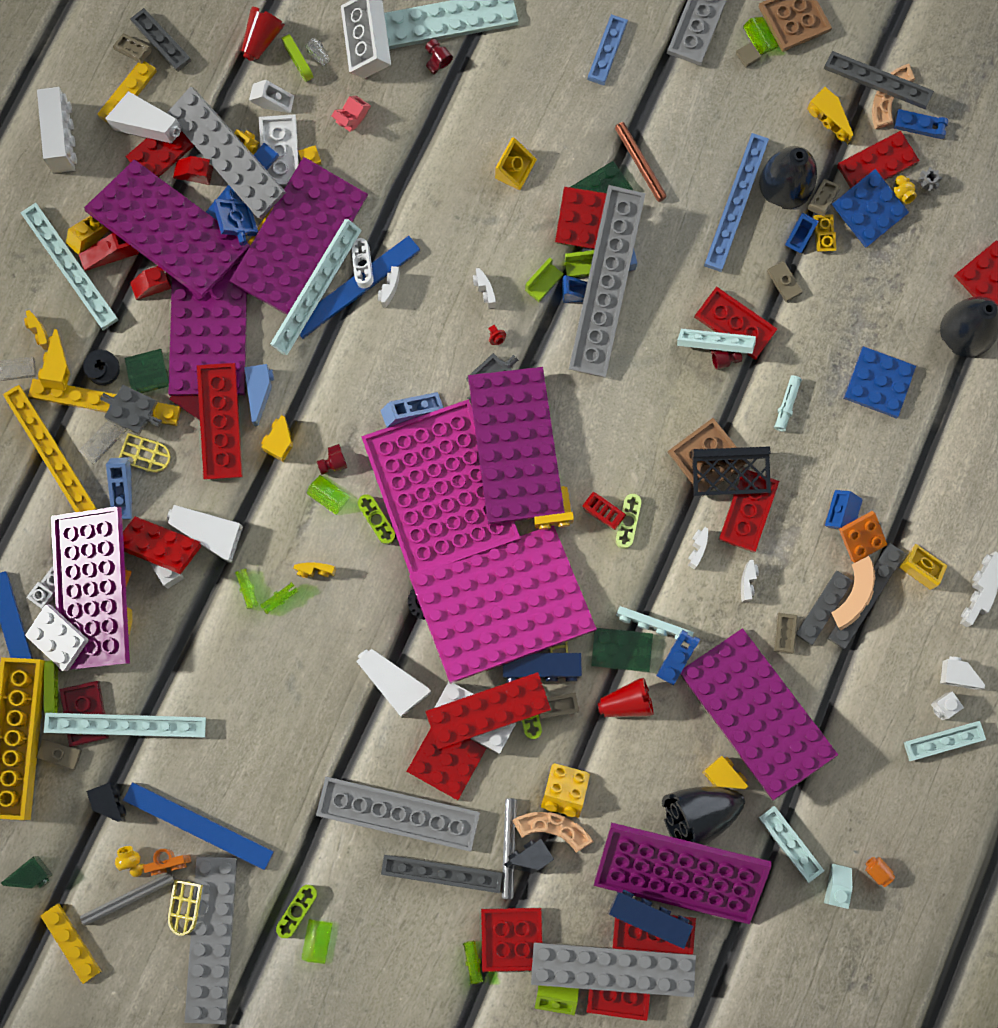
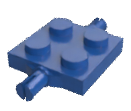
[213,189,258,246]

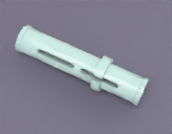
[774,375,802,432]

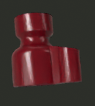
[425,39,453,75]
[709,349,743,370]
[317,444,348,475]

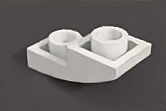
[378,266,400,308]
[473,268,496,309]
[688,527,708,569]
[741,560,759,603]
[26,566,55,609]

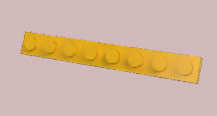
[28,379,181,426]
[3,385,97,513]

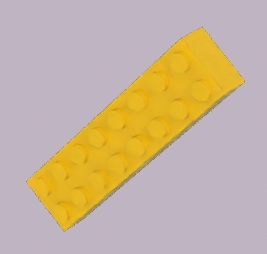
[0,657,45,820]

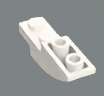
[960,551,998,627]

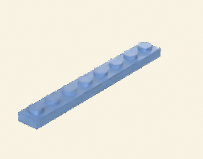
[704,133,769,272]

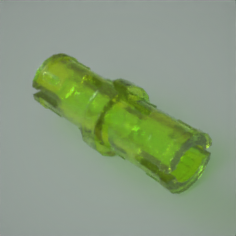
[235,569,259,609]
[260,582,299,614]
[462,940,483,984]

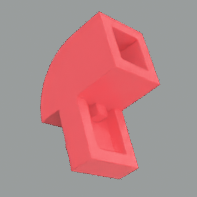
[331,96,371,132]

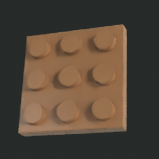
[758,0,832,52]
[668,418,747,497]

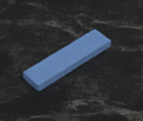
[587,14,628,86]

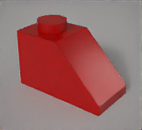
[173,156,213,185]
[130,266,172,300]

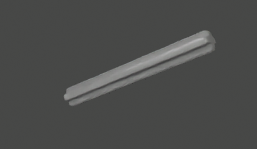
[502,798,517,899]
[80,873,175,926]

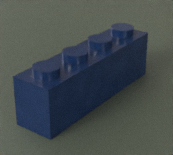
[503,653,582,682]
[608,889,693,949]

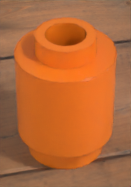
[865,857,895,887]

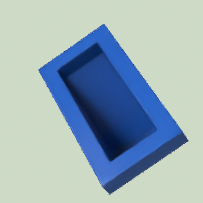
[785,213,819,253]
[562,275,587,303]

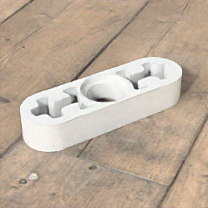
[351,238,373,288]

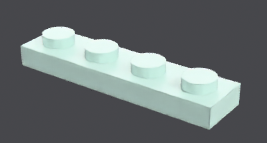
[677,329,756,354]
[616,606,694,643]
[903,721,986,761]
[758,806,824,883]

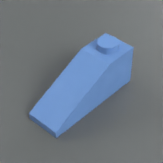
[244,364,274,426]
[380,392,443,427]
[106,457,132,519]

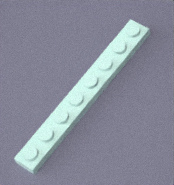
[20,203,118,330]
[270,219,362,355]
[44,713,206,738]

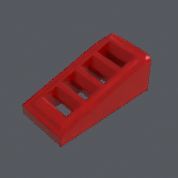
[582,492,626,530]

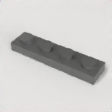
[130,8,191,72]
[796,570,853,645]

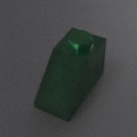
[1,856,53,889]

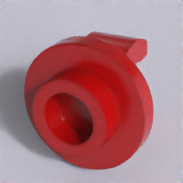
[488,325,506,345]

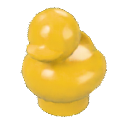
[892,175,917,205]
[115,846,144,877]

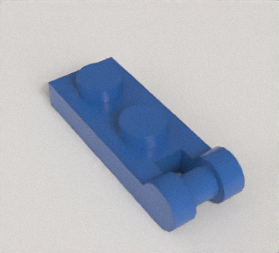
[894,109,948,139]
[657,630,700,685]

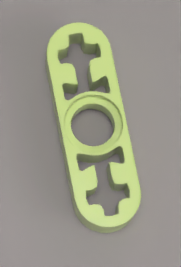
[615,494,641,549]

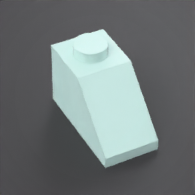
[824,864,852,909]

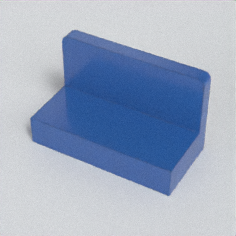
[825,490,862,529]

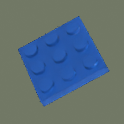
[831,169,909,248]
[843,346,916,419]

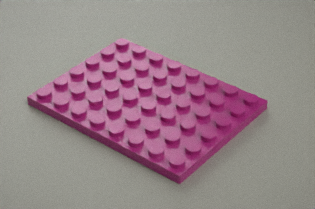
[361,399,520,575]
[409,525,597,684]

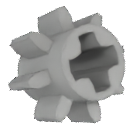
[917,167,942,192]

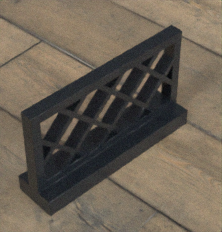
[691,446,771,496]

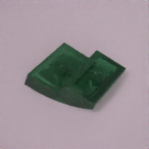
[125,349,169,393]

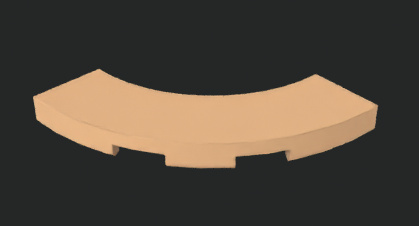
[872,64,915,129]
[831,556,875,631]
[512,812,593,853]

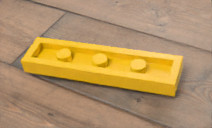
[97,61,157,124]
[40,904,102,984]

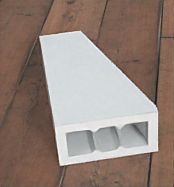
[105,91,182,143]
[167,505,243,563]
[356,649,432,717]

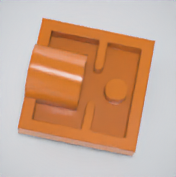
[839,511,887,563]
[143,848,192,876]

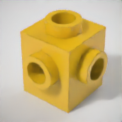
[234,129,260,155]

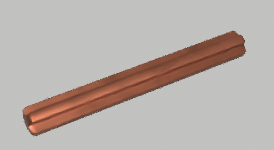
[615,122,667,202]

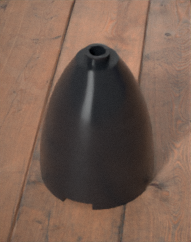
[759,146,817,209]
[940,296,998,358]
[662,786,745,845]

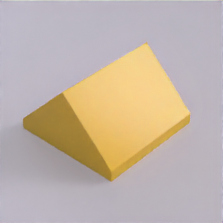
[495,137,537,190]
[898,544,947,590]

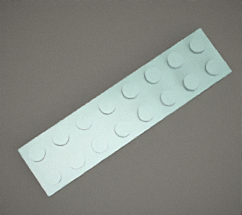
[384,0,518,49]

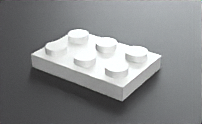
[25,604,89,671]

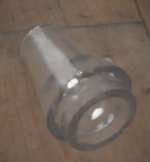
[305,38,331,66]

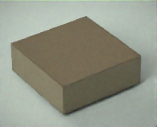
[736,42,761,68]

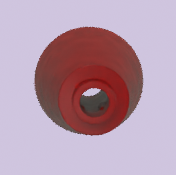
[241,6,285,61]
[598,678,654,717]

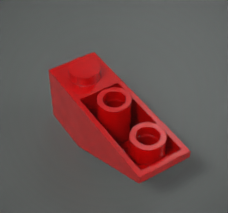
[79,233,138,271]

